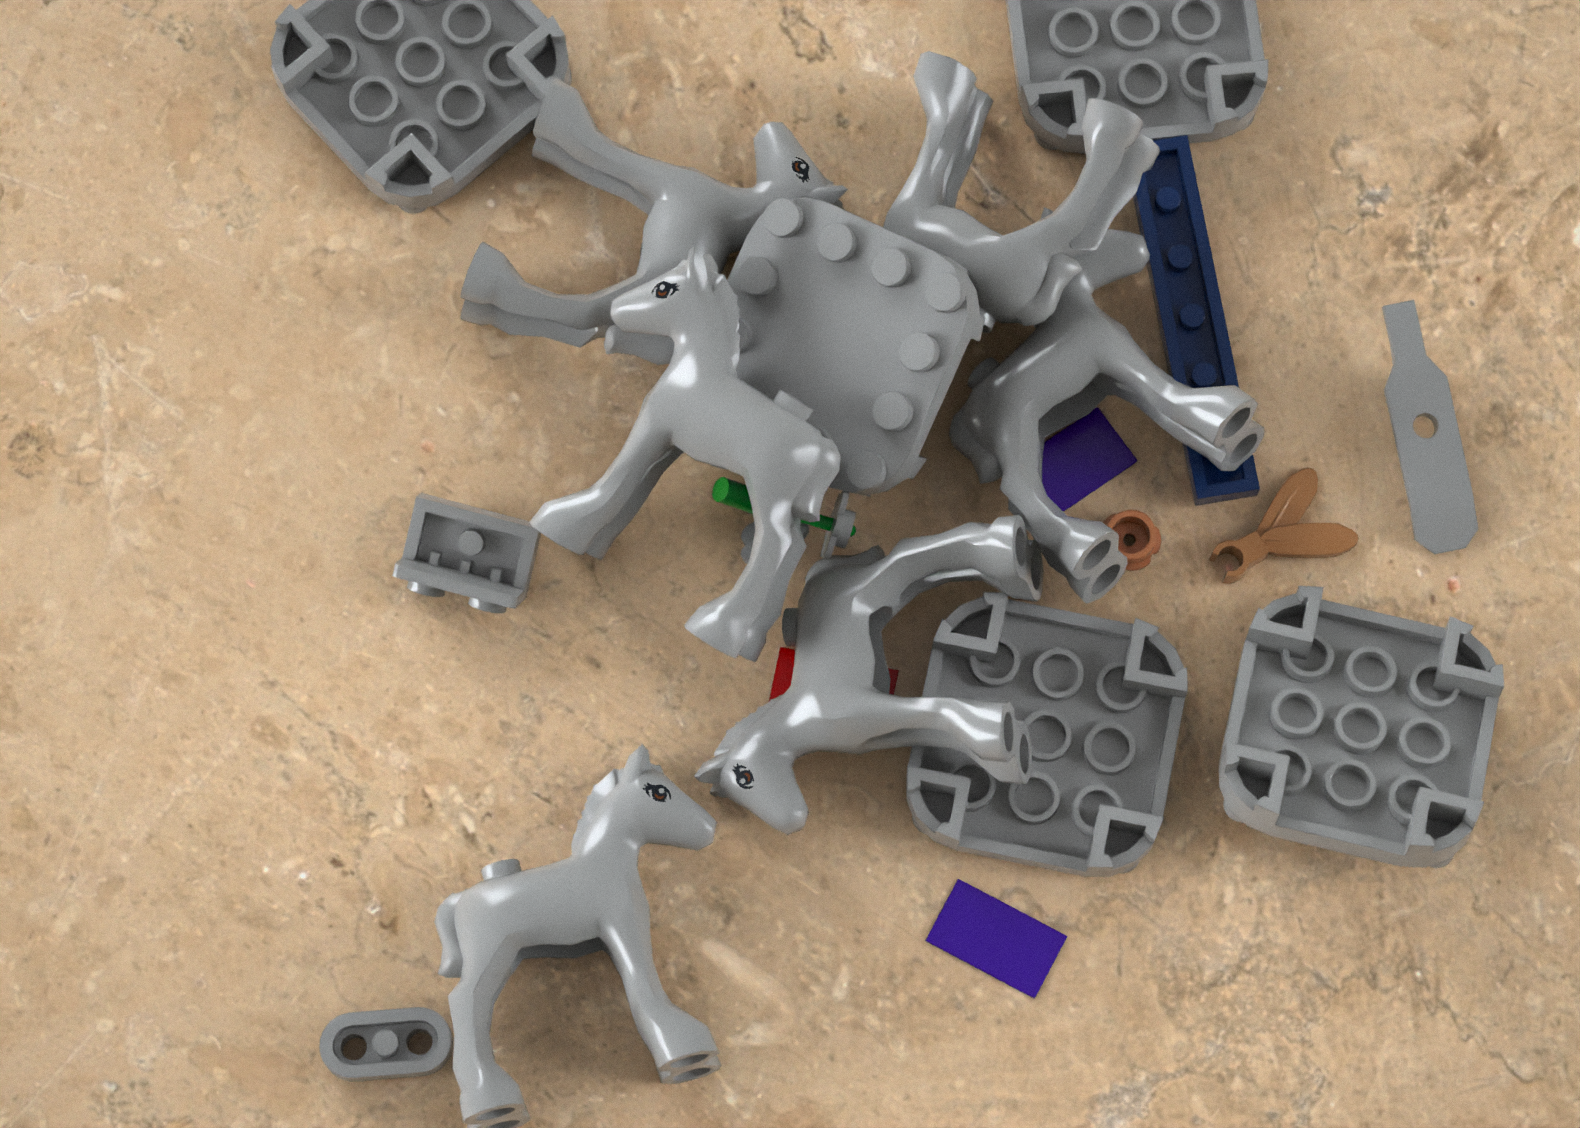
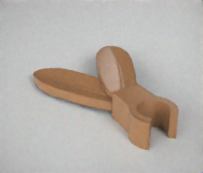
[1208,468,1359,584]

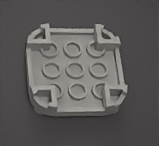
[270,0,572,214]
[1005,0,1269,154]
[727,197,986,497]
[1219,586,1504,868]
[906,592,1188,877]

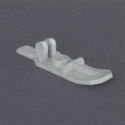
[1382,300,1478,554]

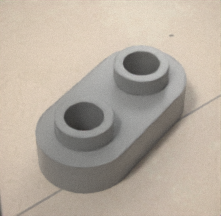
[319,1007,453,1082]

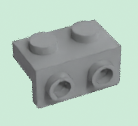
[392,493,542,613]

